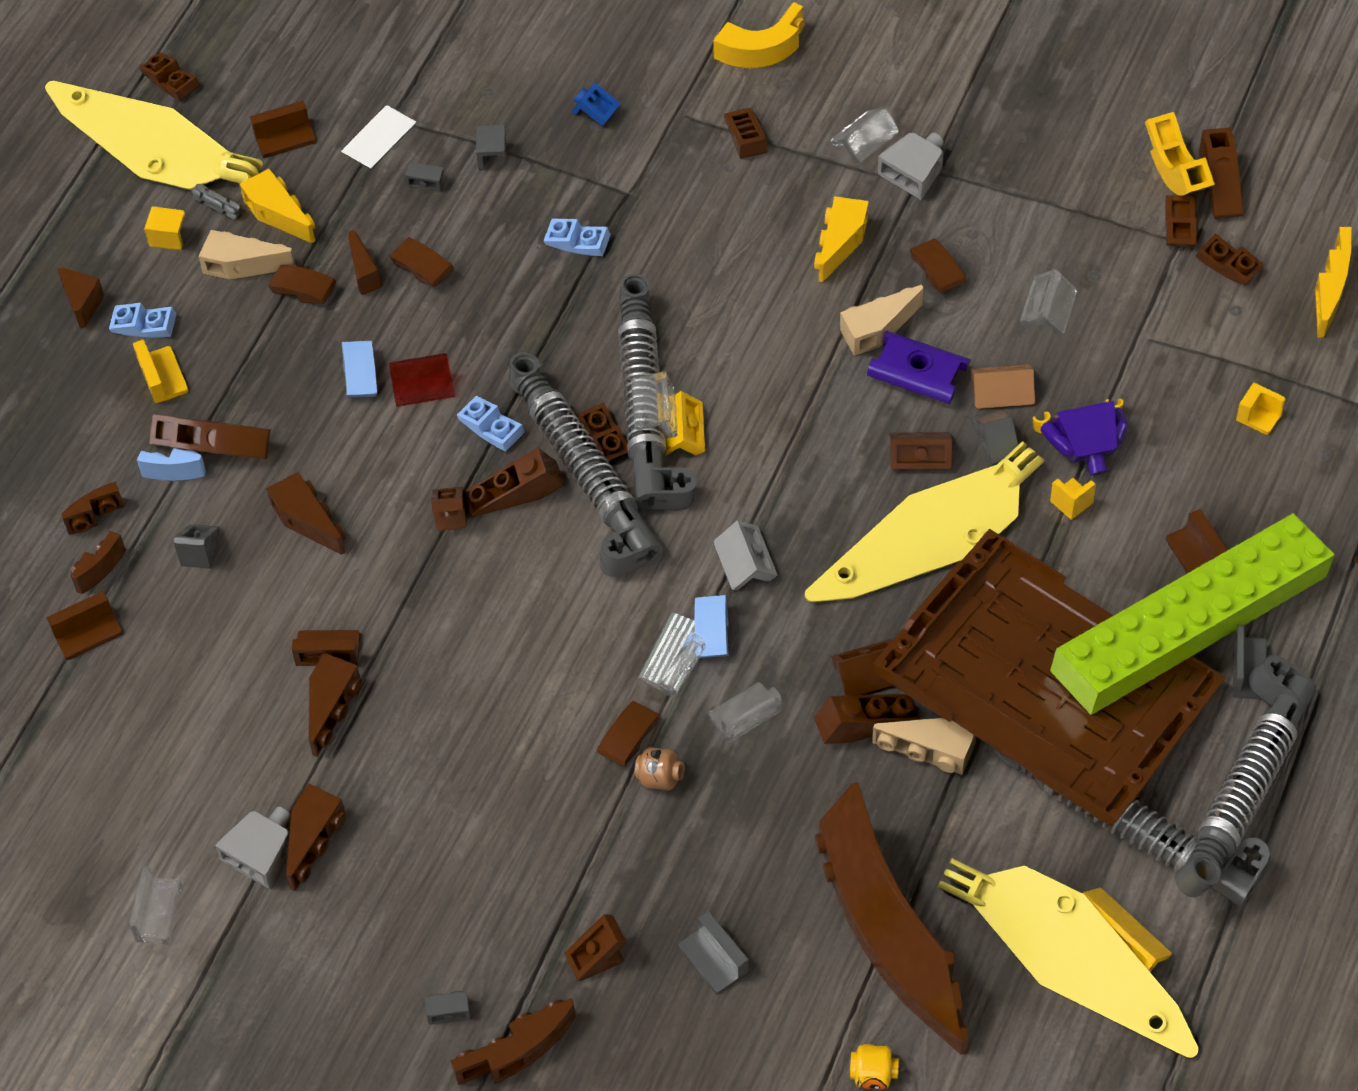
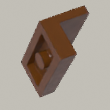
[250,101,316,158]
[890,432,952,469]
[1166,509,1228,573]
[46,591,123,660]
[292,630,360,666]
[831,639,893,695]

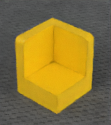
[144,206,185,250]
[1236,382,1286,435]
[1050,478,1096,520]

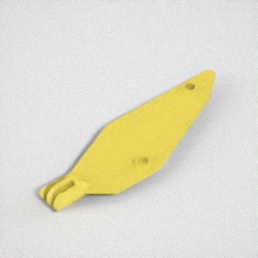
[45,81,263,190]
[805,441,1044,602]
[937,858,1198,1058]

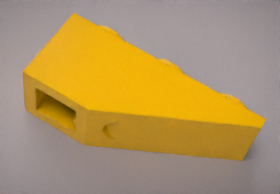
[240,169,316,243]
[814,196,868,282]

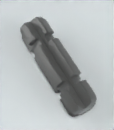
[191,184,243,219]

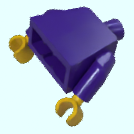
[1033,399,1128,476]

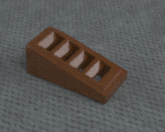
[724,107,767,159]
[348,230,382,295]

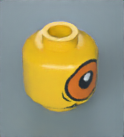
[850,1044,899,1090]

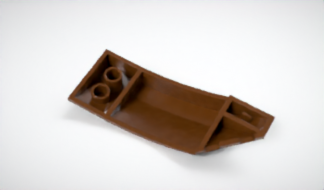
[815,782,969,1055]

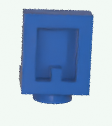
[571,82,621,126]

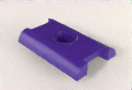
[867,331,971,404]

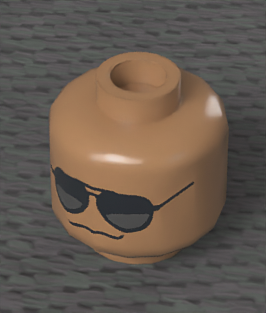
[635,747,685,791]

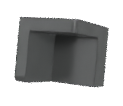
[476,125,507,169]

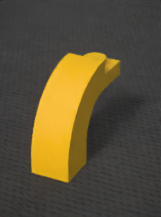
[713,2,805,68]
[1145,112,1215,196]

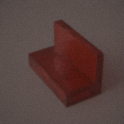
[389,353,455,407]

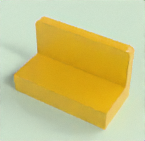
[133,339,188,404]
[658,391,705,457]

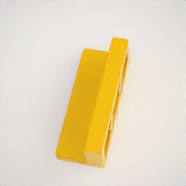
[1082,888,1172,973]

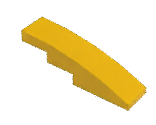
[1315,227,1352,338]

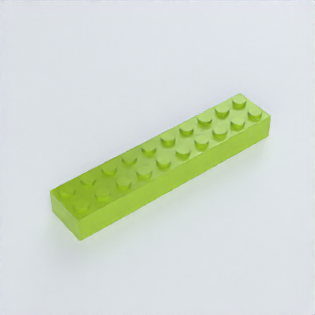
[1050,513,1335,715]

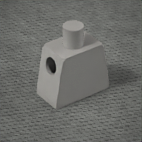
[878,133,944,200]
[215,807,291,889]

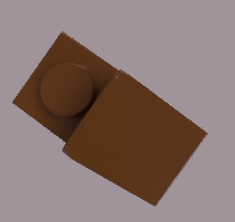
[431,486,466,531]
[564,914,626,981]

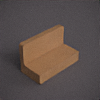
[970,364,1035,409]

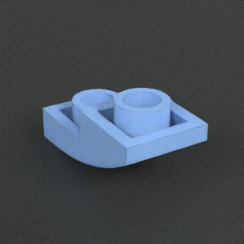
[544,219,611,256]
[109,303,177,338]
[342,341,377,398]
[457,396,525,452]
[137,448,206,481]
[695,595,729,659]

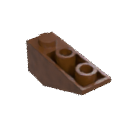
[1199,127,1243,219]
[464,448,564,517]
[266,472,346,555]
[309,653,362,757]
[814,694,920,744]
[286,784,346,891]

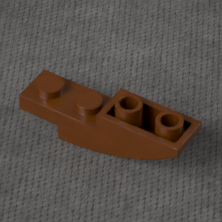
[149,414,271,459]
[451,998,576,1085]

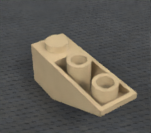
[198,230,296,280]
[840,284,923,356]
[872,718,976,775]

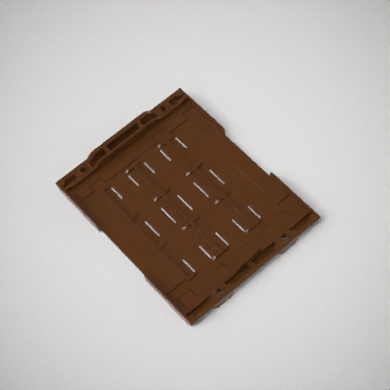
[873,528,1226,824]

